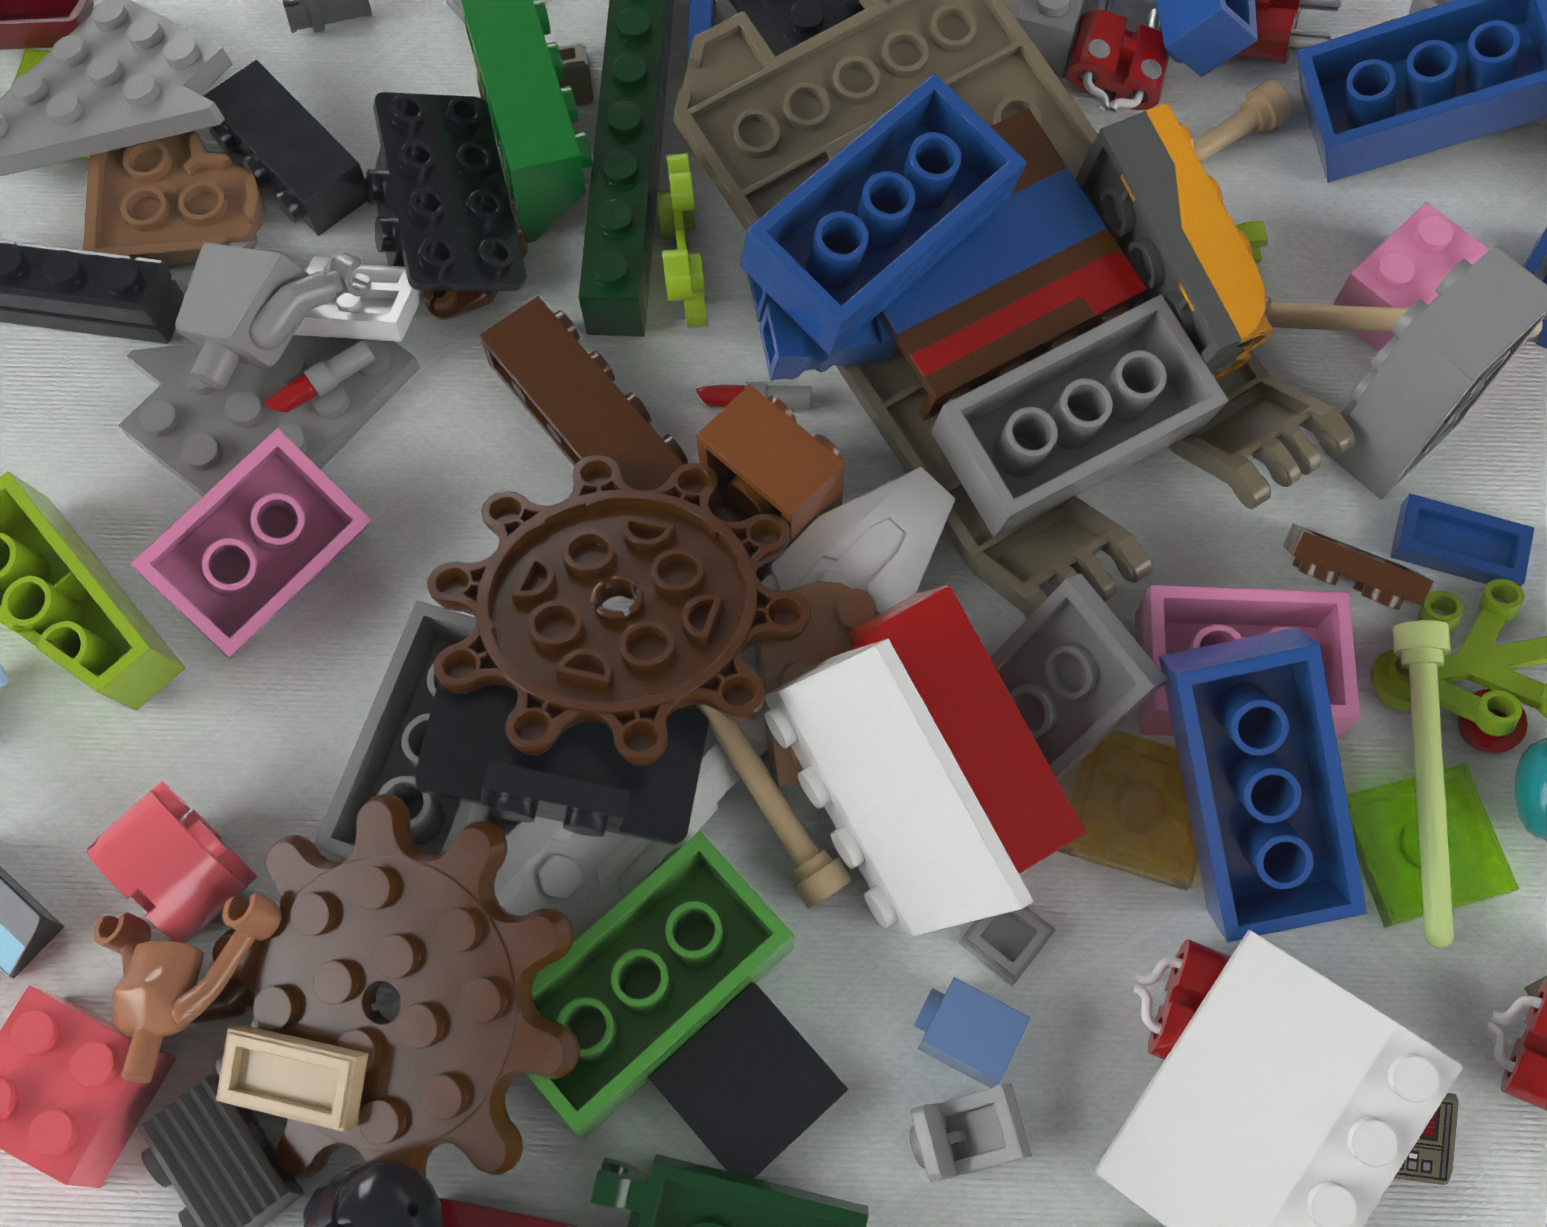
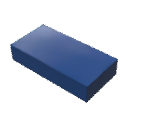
[1390,494,1534,587]

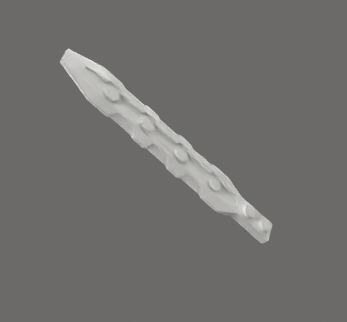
[382,467,955,1021]

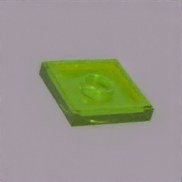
[1347,763,1519,928]

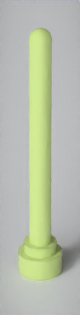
[1393,620,1454,949]

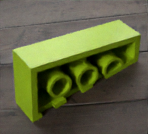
[0,471,186,711]

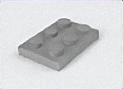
[990,573,1168,781]

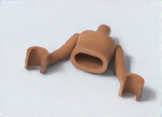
[93,893,282,1083]

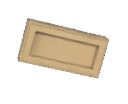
[216,1024,369,1132]

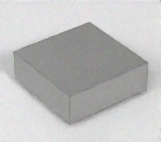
[959,906,1056,987]

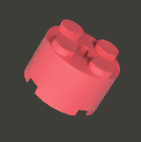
[87,780,258,943]

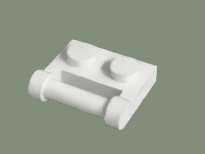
[294,256,424,342]

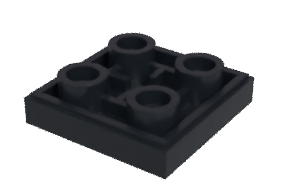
[649,982,849,1178]

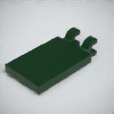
[590,1154,869,1227]

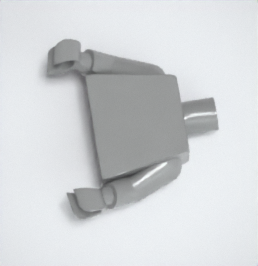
[175,240,371,391]

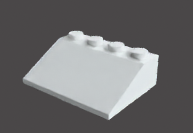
[764,639,1034,936]
[1094,930,1464,1227]

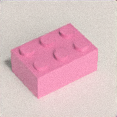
[130,428,372,659]
[1135,585,1360,740]

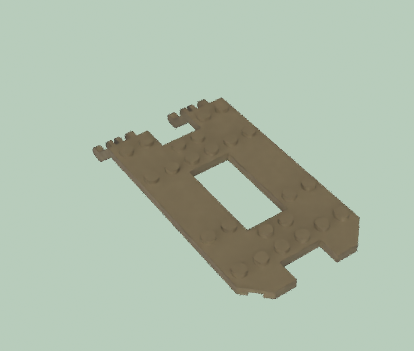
[674,0,1356,619]

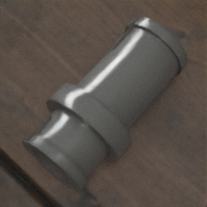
[282,0,372,33]

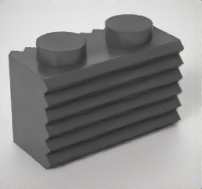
[138,1074,305,1227]

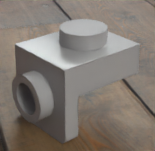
[910,1084,1032,1182]

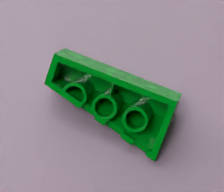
[460,0,593,243]

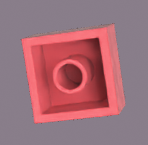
[0,986,177,1188]

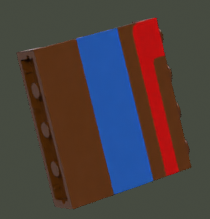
[879,108,1147,421]

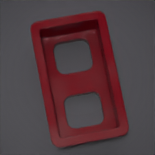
[0,0,94,50]

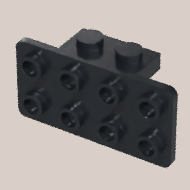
[366,92,527,291]
[414,681,708,845]

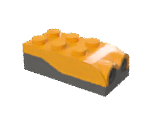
[1075,102,1275,380]

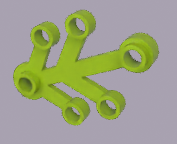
[656,153,708,329]
[1370,579,1547,736]

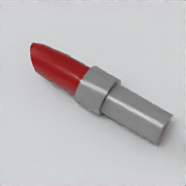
[263,340,376,413]
[696,382,811,411]

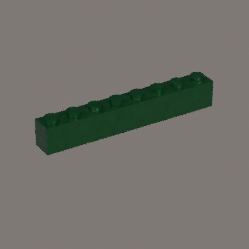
[578,0,674,337]

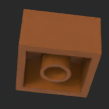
[696,384,845,552]

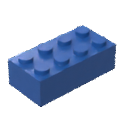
[1297,0,1547,183]
[740,73,1027,356]
[1159,627,1367,942]

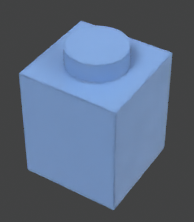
[914,977,1031,1088]

